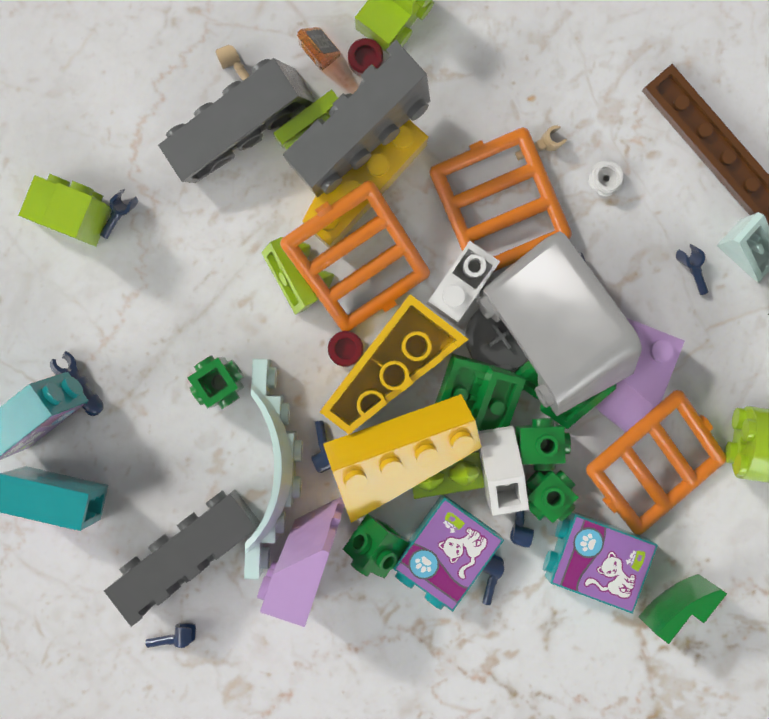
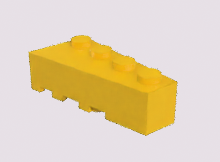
[302,119,429,248]
[320,294,469,434]
[323,394,482,523]

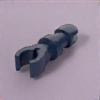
[50,351,104,416]

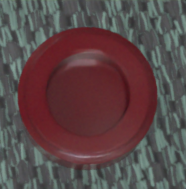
[348,38,383,77]
[328,331,364,367]

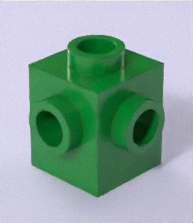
[187,355,244,409]
[516,418,571,471]
[526,470,579,523]
[342,514,409,579]

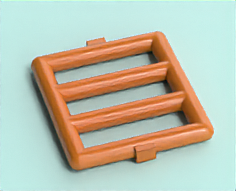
[429,127,572,272]
[280,181,430,331]
[586,390,726,535]

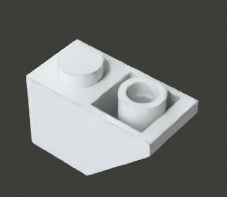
[426,241,500,324]
[478,426,529,516]

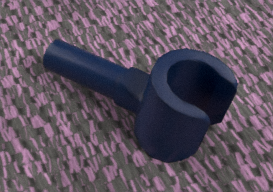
[100,189,138,239]
[676,244,709,295]
[311,420,331,473]
[510,510,534,548]
[482,554,505,605]
[145,623,196,648]

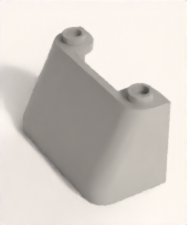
[477,232,642,416]

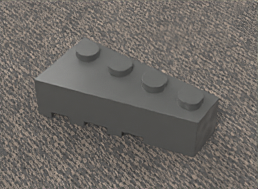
[283,40,430,198]
[158,58,316,183]
[104,490,260,627]

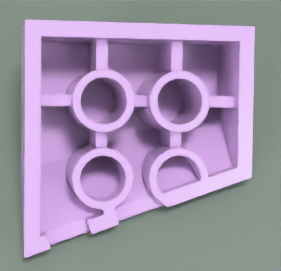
[595,318,685,433]
[257,497,345,627]

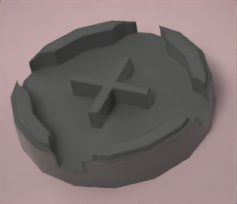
[465,309,528,371]

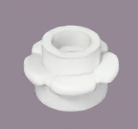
[588,161,624,196]

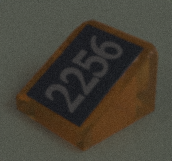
[297,27,341,71]

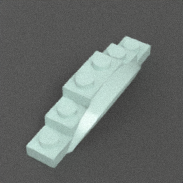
[244,359,303,579]

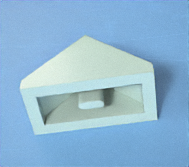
[717,212,769,282]

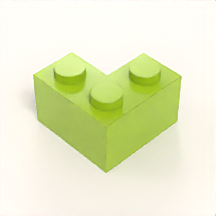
[355,0,434,55]
[18,174,111,247]

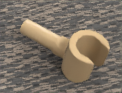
[215,45,250,81]
[515,125,567,161]

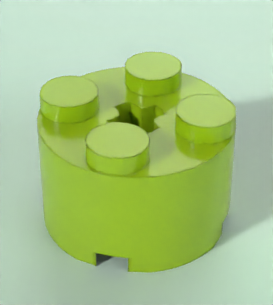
[724,406,769,483]

